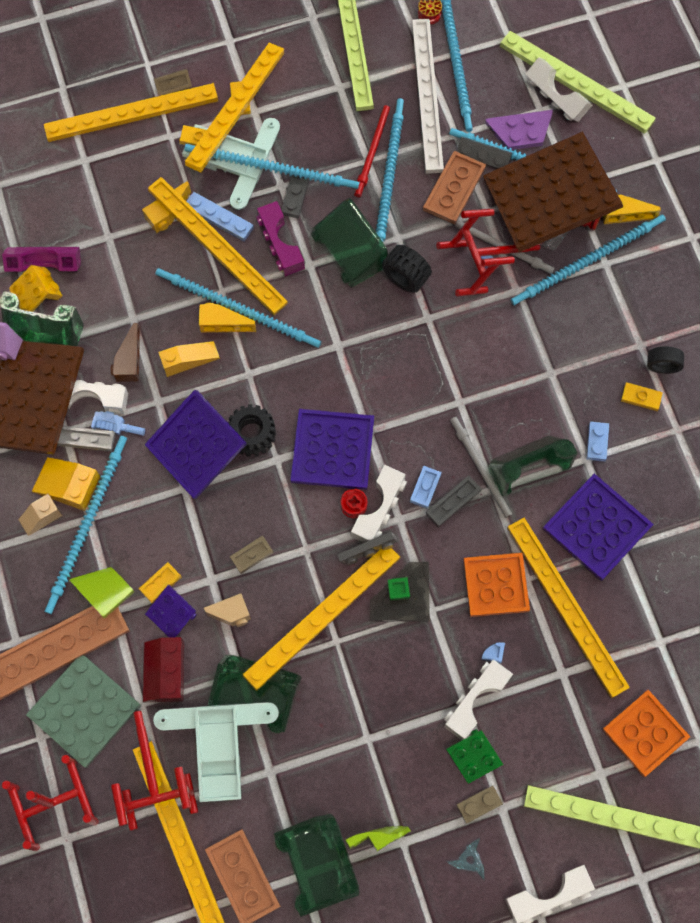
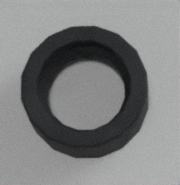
[647,346,684,374]

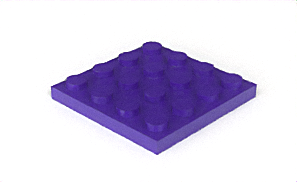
[145,390,247,499]
[291,409,374,490]
[543,473,654,581]

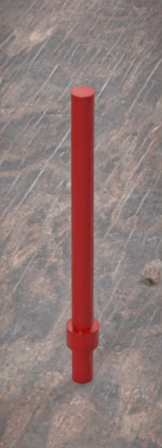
[354,105,390,198]

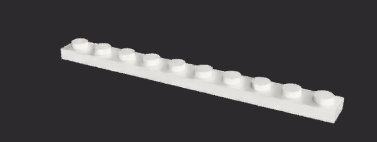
[412,19,444,174]

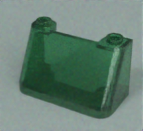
[311,198,388,288]
[0,291,84,346]
[489,435,578,497]
[207,655,302,733]
[274,814,359,917]

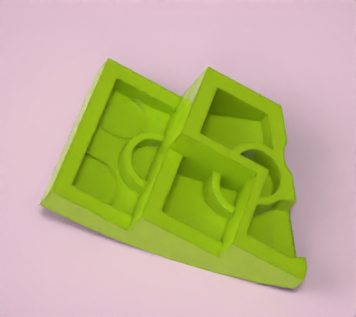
[70,567,134,619]
[346,826,411,852]

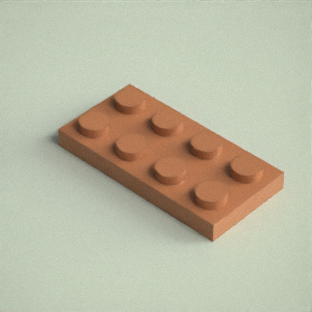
[423,151,486,224]
[205,829,281,923]

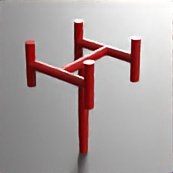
[436,209,540,296]
[111,711,198,831]
[2,755,99,851]

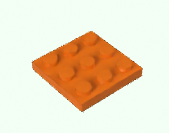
[463,553,530,617]
[602,690,690,777]

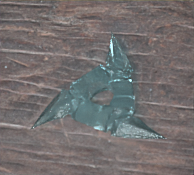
[446,838,484,880]

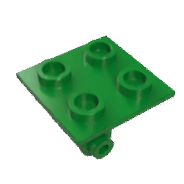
[446,729,503,784]

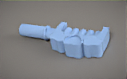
[91,411,145,436]

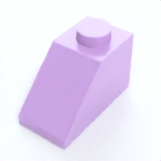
[0,322,23,360]

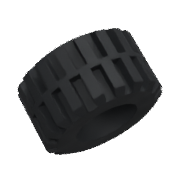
[382,245,432,293]
[228,404,276,457]

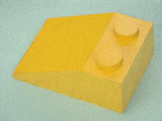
[32,457,100,511]

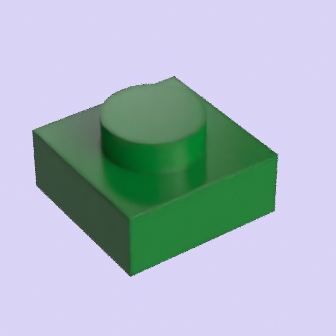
[388,577,410,601]

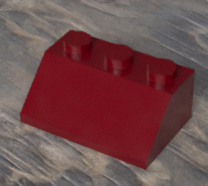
[143,637,184,703]

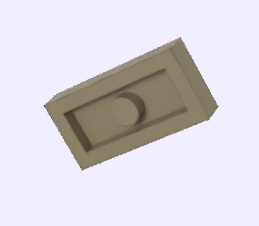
[153,69,192,96]
[230,535,274,574]
[456,786,503,824]

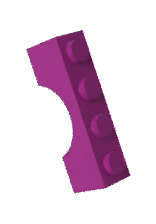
[256,201,305,277]
[2,247,81,272]

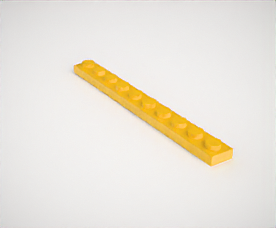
[185,43,284,172]
[44,83,218,142]
[148,177,288,316]
[507,517,630,699]
[243,548,400,691]
[133,741,225,923]

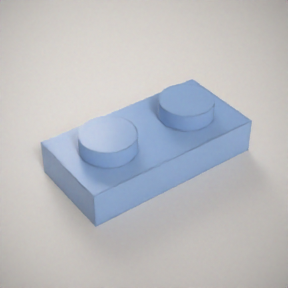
[586,421,609,462]
[410,466,442,509]

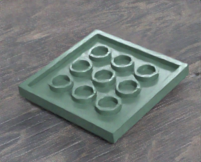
[26,655,142,768]

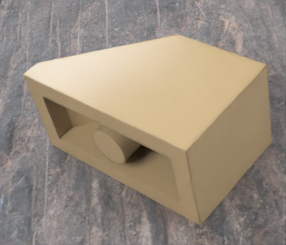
[18,494,62,536]
[204,594,251,627]

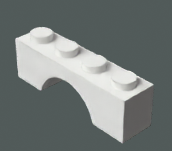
[525,57,593,122]
[68,380,128,415]
[351,465,407,543]
[444,659,513,740]
[505,865,595,923]

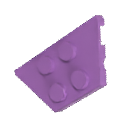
[485,110,553,150]

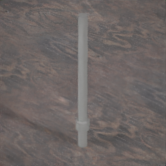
[455,220,555,274]
[450,417,512,518]

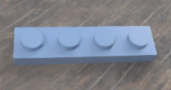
[186,192,254,242]

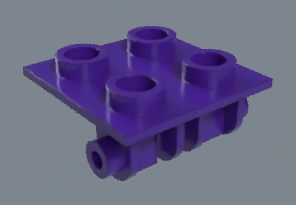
[145,585,197,637]

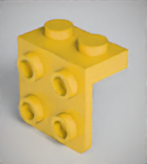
[9,265,63,315]

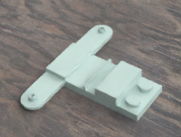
[182,118,280,210]
[153,702,279,802]

